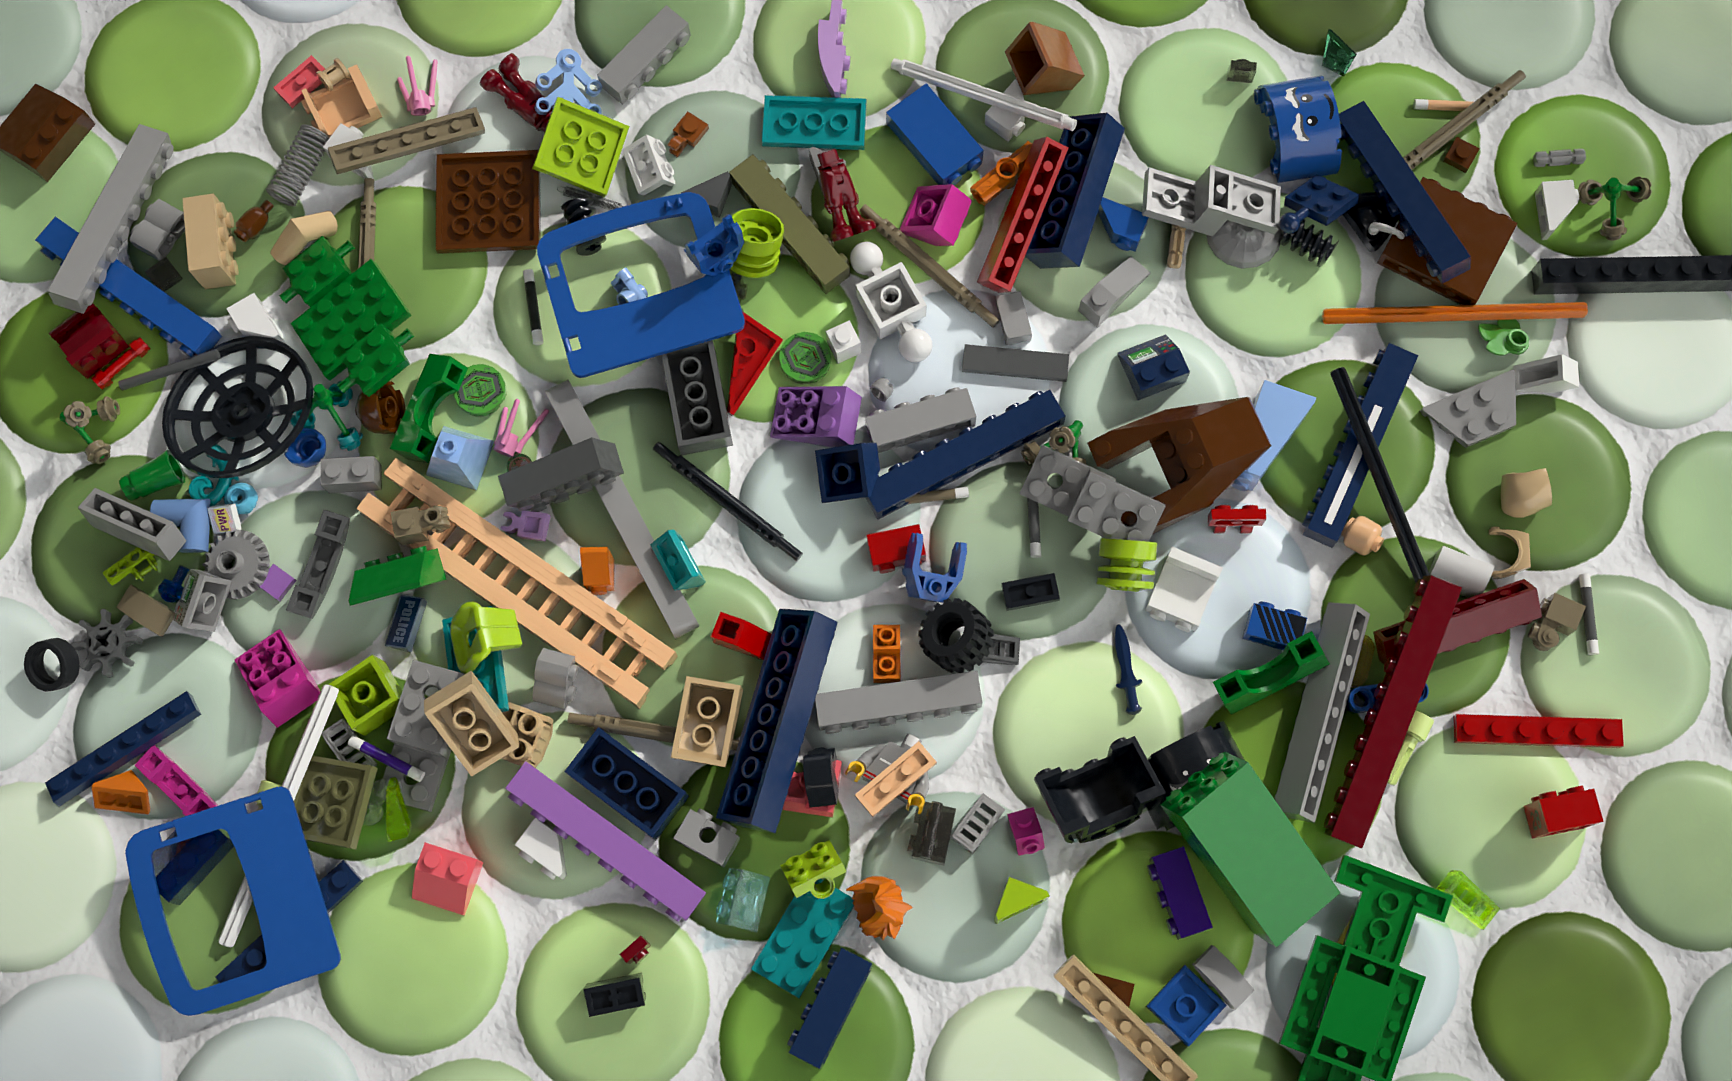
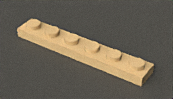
[1053,954,1198,1081]

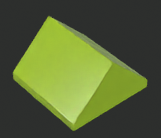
[994,877,1050,924]

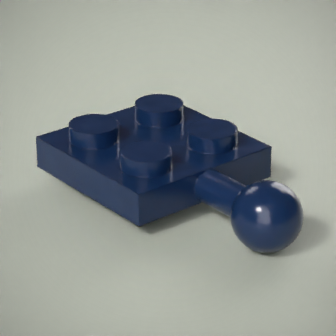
[1279,174,1359,234]

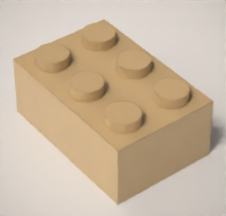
[182,193,239,290]
[424,670,519,777]

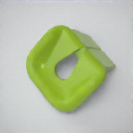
[450,602,522,674]

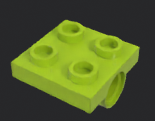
[780,840,847,899]

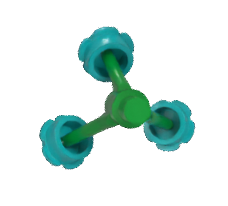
[290,381,363,451]

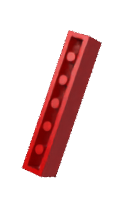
[977,136,1068,293]

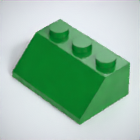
[348,546,446,606]

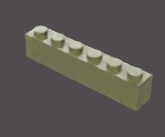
[729,154,851,294]

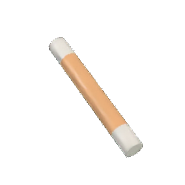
[1413,99,1493,113]

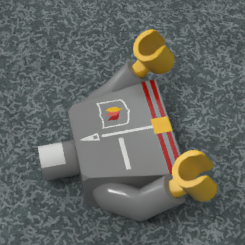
[845,733,929,814]

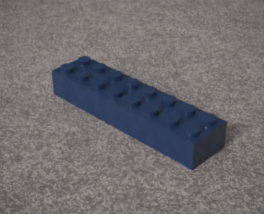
[716,609,838,833]

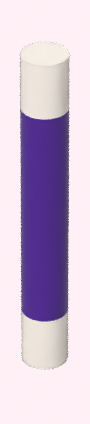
[348,735,425,782]

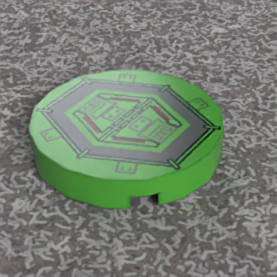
[779,332,831,384]
[453,364,507,416]

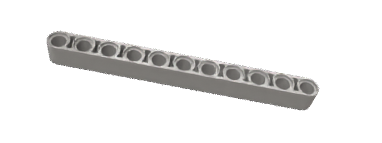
[545,380,699,639]

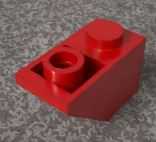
[711,612,771,661]

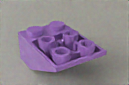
[770,386,862,447]

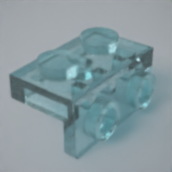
[716,868,770,932]

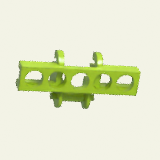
[103,547,158,586]

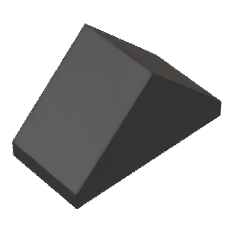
[681,171,732,218]

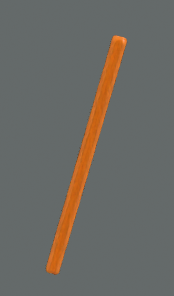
[1322,302,1588,324]

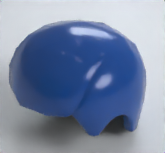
[284,427,326,468]

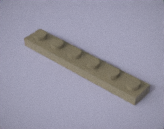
[328,107,485,174]

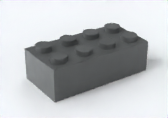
[661,340,733,455]
[498,437,624,512]

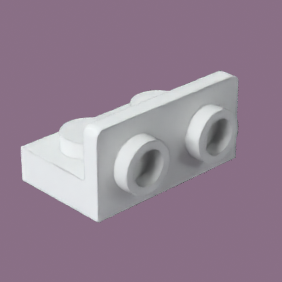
[622,135,676,196]

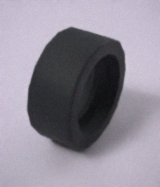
[24,638,80,692]

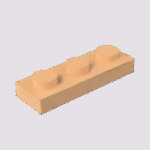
[855,741,937,817]

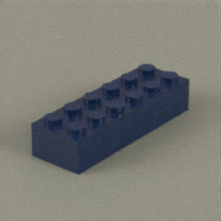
[1025,112,1125,269]

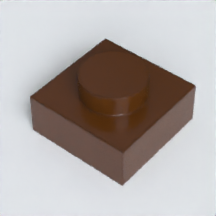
[1443,137,1480,173]

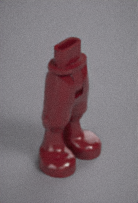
[480,53,553,132]
[817,149,877,242]

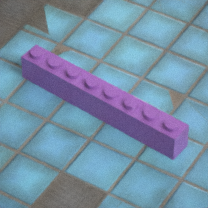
[505,761,706,922]

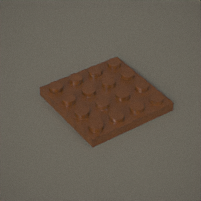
[436,150,541,254]

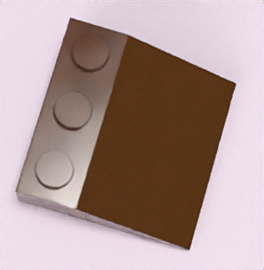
[0,83,95,182]

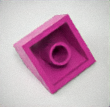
[900,184,972,246]

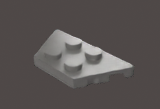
[1420,369,1516,448]

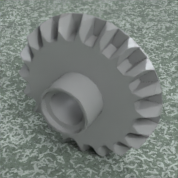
[202,529,270,599]

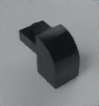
[803,747,839,808]

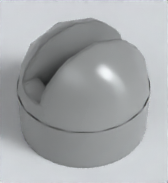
[870,378,893,402]

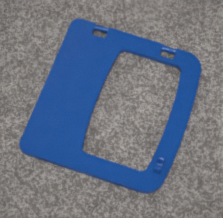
[537,192,745,378]
[125,786,341,1016]

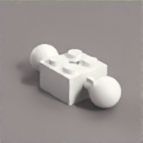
[850,242,933,362]

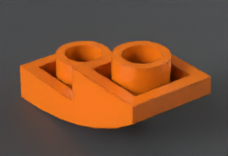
[873,625,901,683]

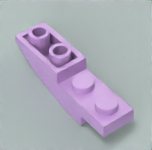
[818,0,851,98]

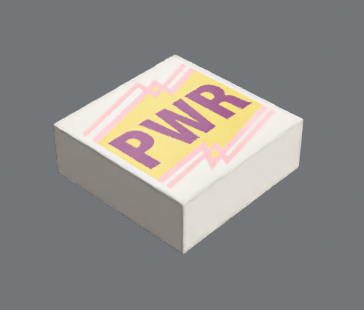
[207,504,242,534]

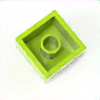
[328,655,402,736]

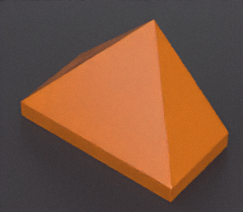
[92,770,150,814]

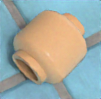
[1341,516,1384,556]

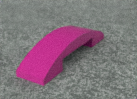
[135,745,218,816]

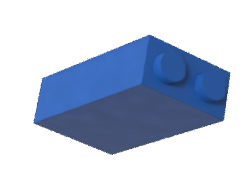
[886,83,984,185]

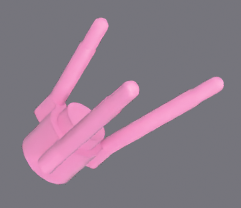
[397,56,438,116]
[493,399,549,458]

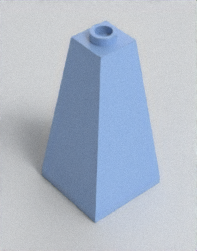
[426,426,494,490]

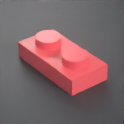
[273,55,325,108]

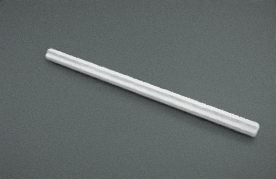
[218,684,339,947]

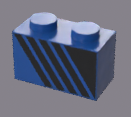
[1242,601,1307,650]

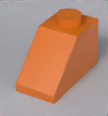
[580,547,615,595]

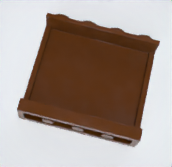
[1377,177,1518,305]

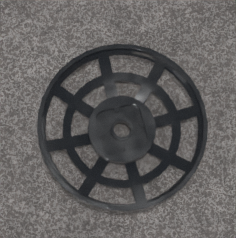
[162,336,314,478]

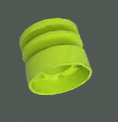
[730,208,784,278]
[1096,538,1157,592]

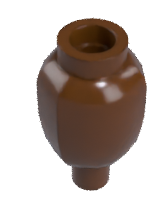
[234,200,274,243]

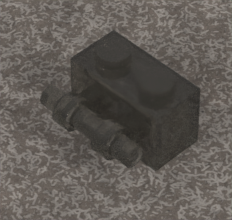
[907,801,956,866]

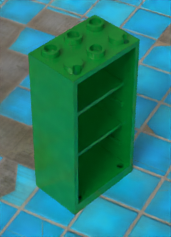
[1161,752,1340,948]

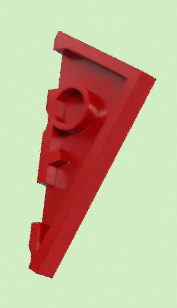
[727,311,783,416]

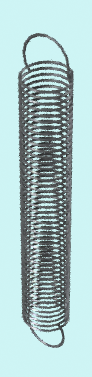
[557,186,624,210]

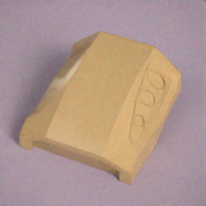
[501,702,553,768]

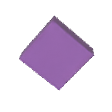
[257,564,297,602]

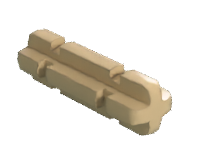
[1167,224,1186,269]

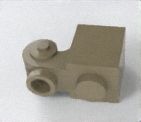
[391,505,450,546]
[1528,593,1586,651]

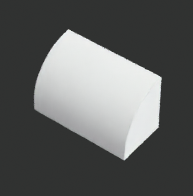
[1429,546,1495,598]

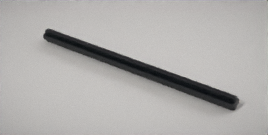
[1330,367,1430,583]

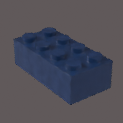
[564,727,689,841]
[787,948,873,1069]

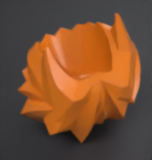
[846,876,913,940]

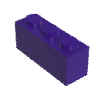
[1147,847,1213,940]

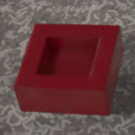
[619,936,651,964]

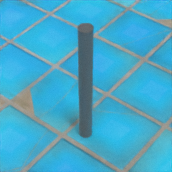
[118,349,220,391]

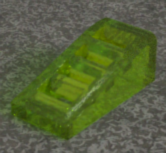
[386,777,412,842]
[1436,870,1500,930]

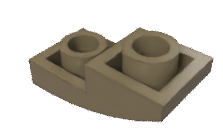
[116,584,175,637]

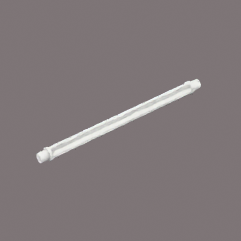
[891,58,1077,131]

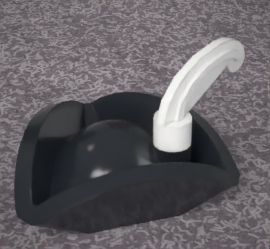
[1342,192,1405,252]

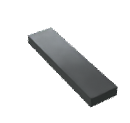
[962,344,1069,382]

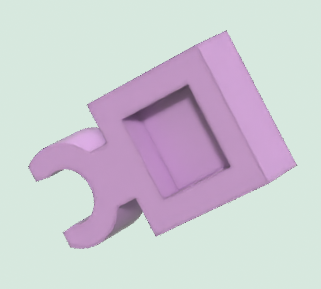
[501,510,551,541]

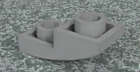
[1192,945,1254,1010]

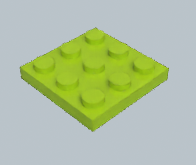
[532,97,630,198]

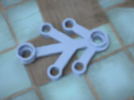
[535,49,602,115]

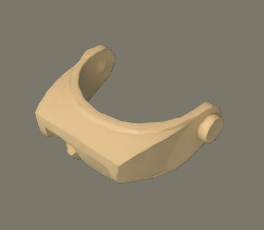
[1489,527,1531,579]

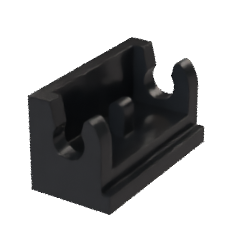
[584,972,646,1017]

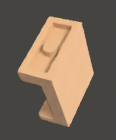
[301,64,382,138]

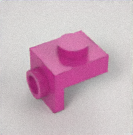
[1007,807,1045,856]

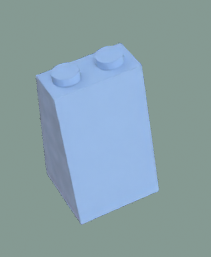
[1232,380,1316,491]

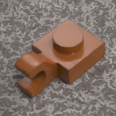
[668,111,709,157]

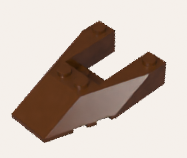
[1087,397,1272,535]

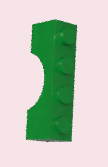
[390,354,468,463]
[1213,631,1330,715]

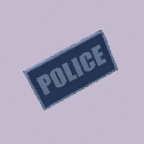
[385,595,427,653]

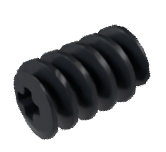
[561,198,607,256]
[1280,219,1339,267]

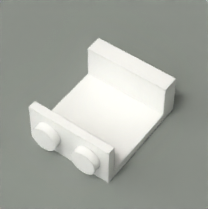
[1145,547,1223,632]

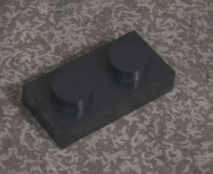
[1001,573,1060,611]

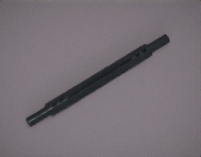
[653,442,803,561]

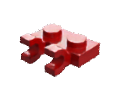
[1208,505,1267,533]

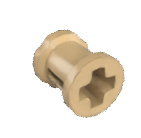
[316,58,351,91]

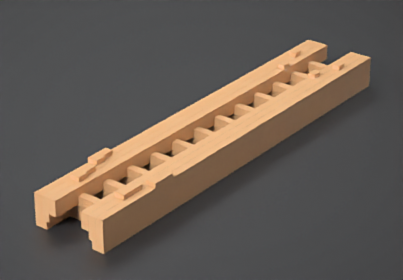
[356,458,678,709]

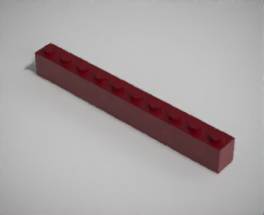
[1324,575,1462,849]

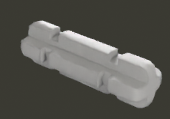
[1533,148,1586,167]

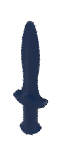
[1115,624,1143,715]

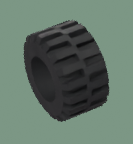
[918,598,994,673]

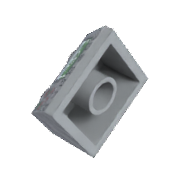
[173,569,232,632]

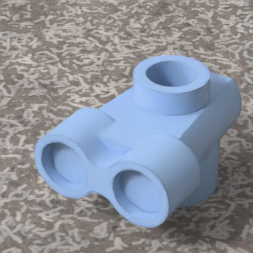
[610,267,648,305]

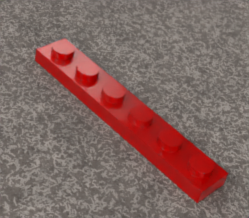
[1453,714,1624,748]

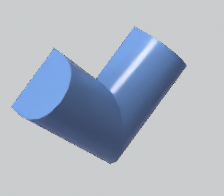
[150,499,211,553]

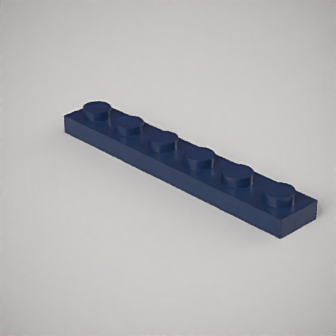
[45,691,202,807]
[215,860,363,983]

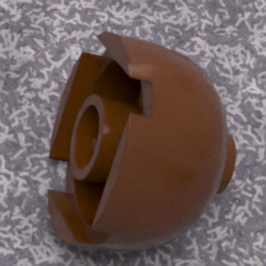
[355,381,406,434]

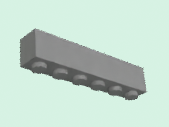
[815,671,983,734]

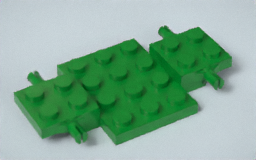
[279,236,415,397]

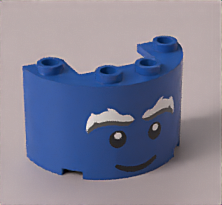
[1254,75,1342,183]

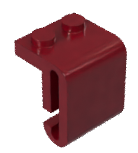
[49,303,130,379]

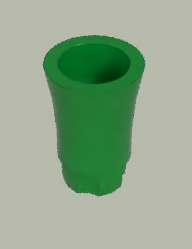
[119,450,185,501]

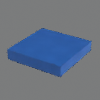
[1146,965,1227,1047]

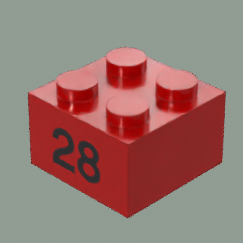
[1523,785,1604,839]

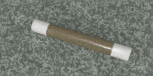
[905,487,969,504]

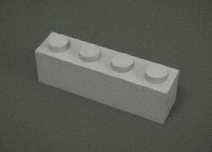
[597,5,691,105]
[865,387,976,453]
[78,488,186,561]

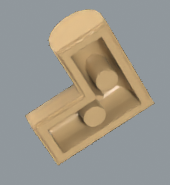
[270,211,338,265]

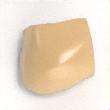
[1501,468,1552,518]

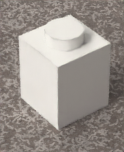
[826,320,861,364]

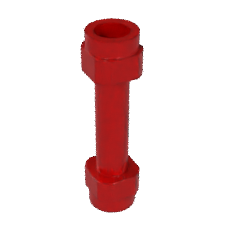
[91,337,151,390]

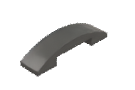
[286,510,350,619]

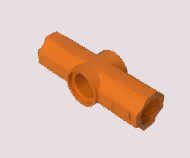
[970,141,1033,206]

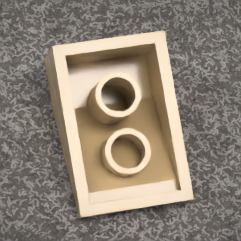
[671,676,743,768]

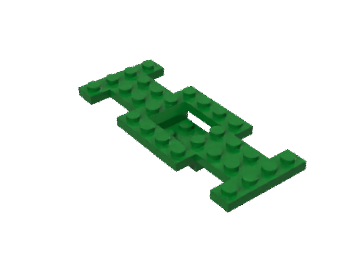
[1279,855,1453,1081]

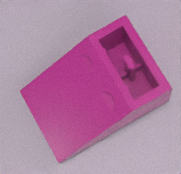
[234,629,321,728]

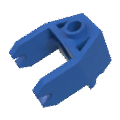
[684,214,744,276]
[902,533,967,603]

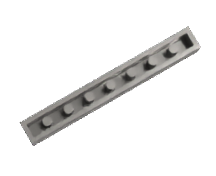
[48,124,174,314]
[1274,602,1370,823]

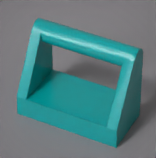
[650,530,706,591]

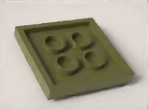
[294,756,378,850]

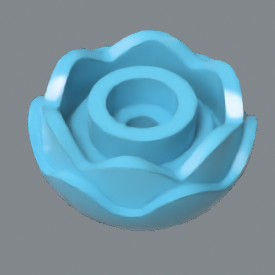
[224,483,258,515]

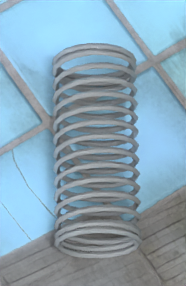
[266,124,329,206]

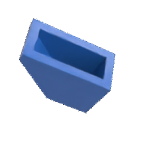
[1098,197,1149,252]

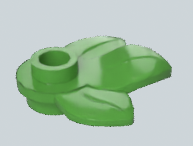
[1478,319,1529,356]

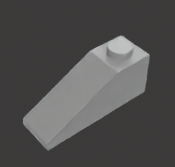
[1078,256,1150,328]

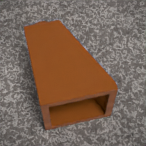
[1005,22,1085,95]

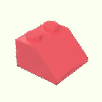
[412,842,484,916]

